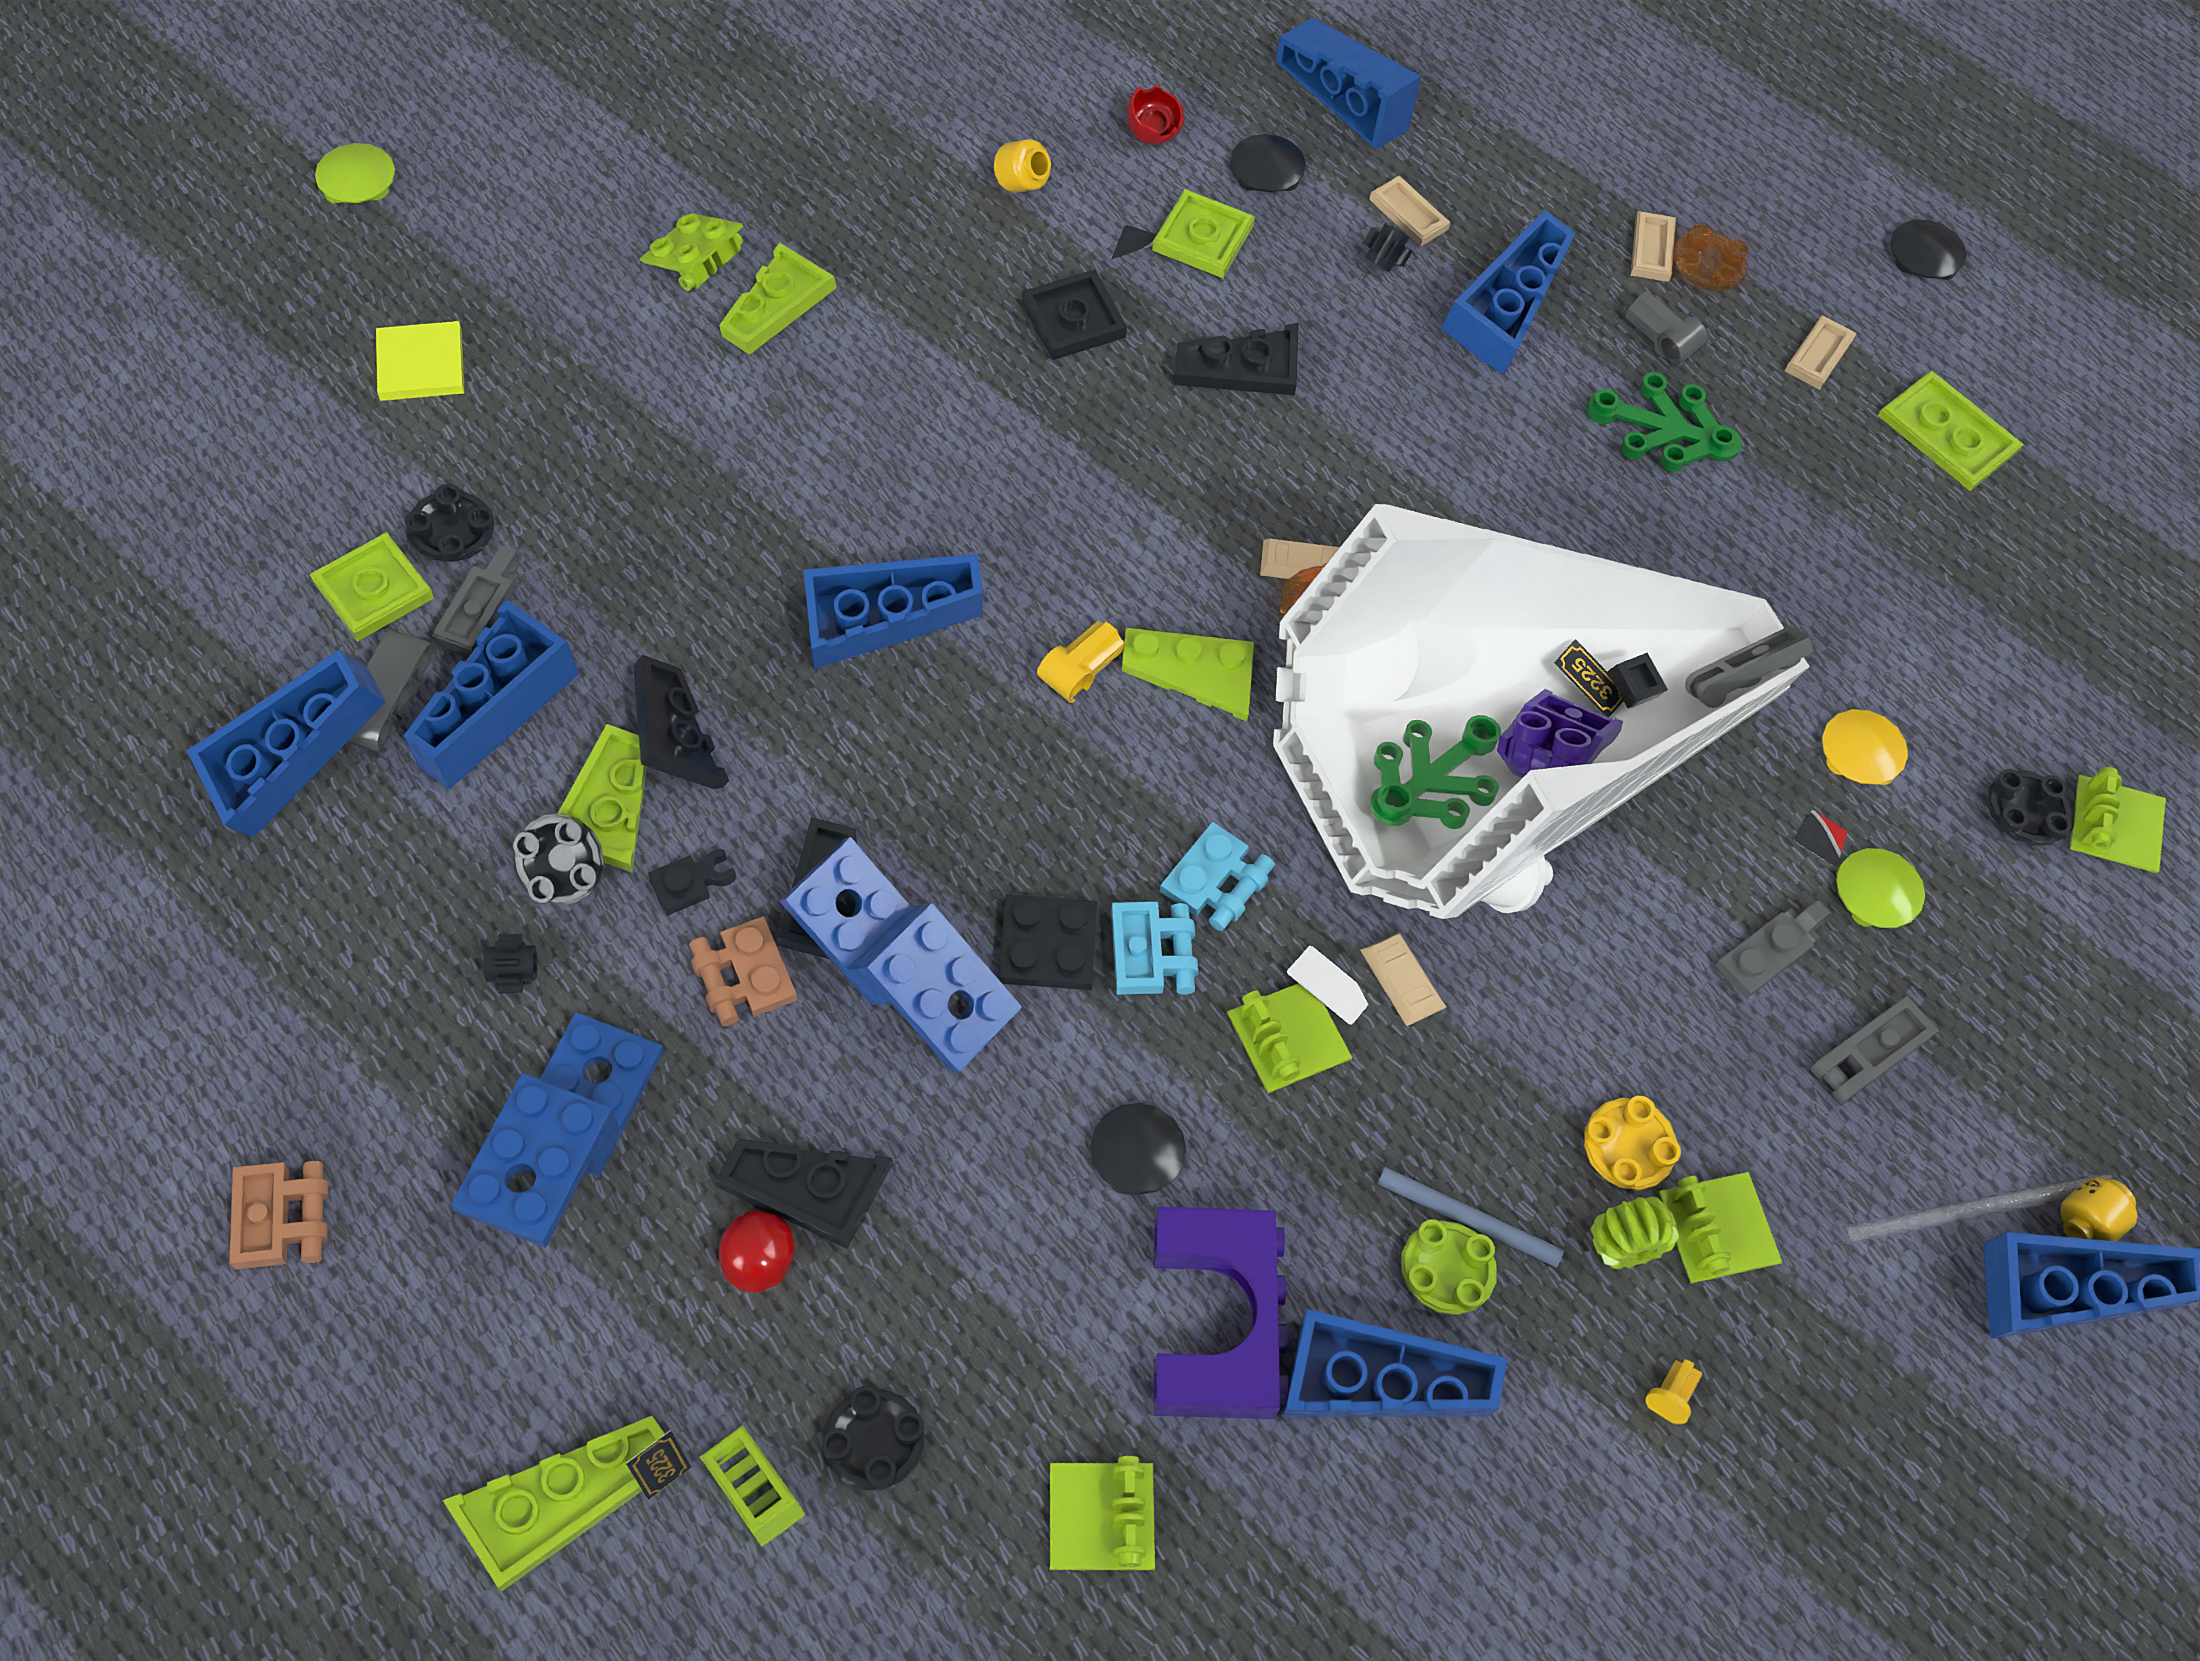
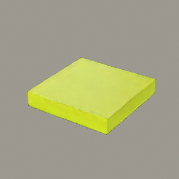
[376,321,464,401]

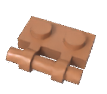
[689,916,798,1027]
[229,1161,328,1270]

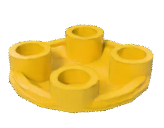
[1822,709,1908,785]
[1584,1096,1681,1190]

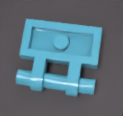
[1159,822,1275,931]
[1111,902,1199,995]

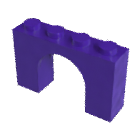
[1154,1207,1289,1419]

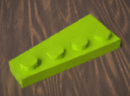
[443,1416,665,1592]

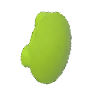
[315,143,395,203]
[1836,848,1925,928]
[1401,1219,1496,1315]

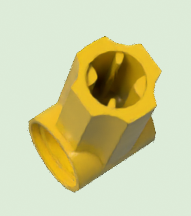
[1037,621,1124,703]

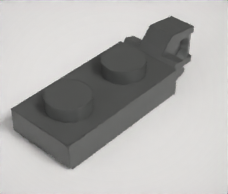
[432,545,521,656]
[1715,900,1831,999]

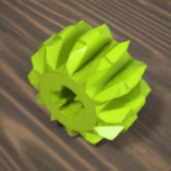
[1590,1197,1680,1269]

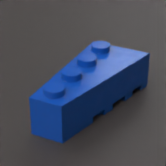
[1276,17,1421,150]
[1441,210,1576,375]
[803,554,983,669]
[403,599,579,790]
[187,649,386,837]
[1984,1232,2200,1339]
[1281,1309,1508,1417]

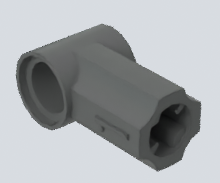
[1625,291,1708,367]

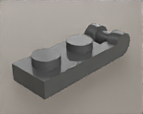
[1685,625,1814,708]
[1809,996,1940,1106]

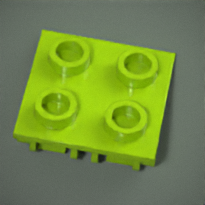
[639,213,743,291]
[2070,767,2166,873]
[1227,983,1352,1093]
[1658,1172,1783,1284]
[1050,1456,1155,1570]

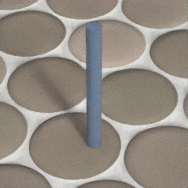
[1377,1167,1564,1268]

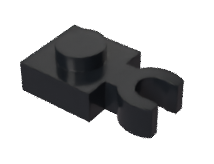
[648,849,737,916]

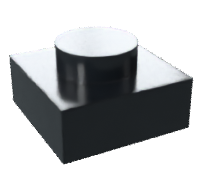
[1607,652,1668,709]

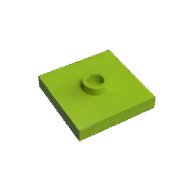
[1152,189,1255,278]
[310,532,434,642]

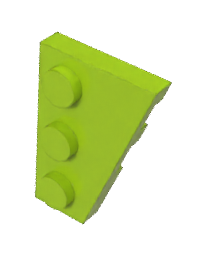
[719,242,836,355]
[1121,628,1254,722]
[557,724,647,873]

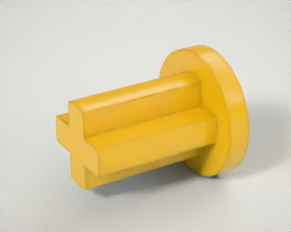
[1645,1359,1702,1424]

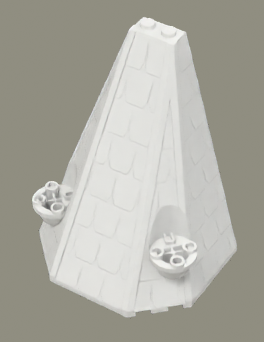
[1273,504,1810,919]

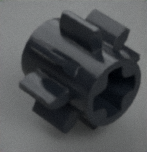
[1362,222,1413,272]
[483,934,538,994]

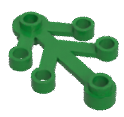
[1586,372,1742,472]
[1370,715,1501,829]

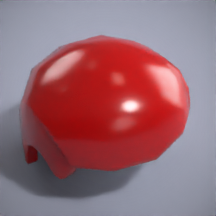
[1127,85,1184,144]
[719,1210,796,1293]

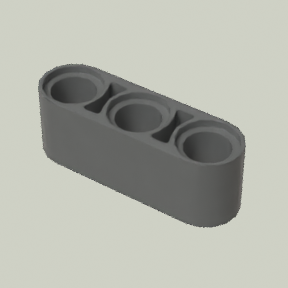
[347,630,437,753]

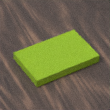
[1878,370,2024,491]

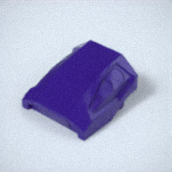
[1497,689,1623,778]

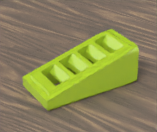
[700,1425,805,1547]

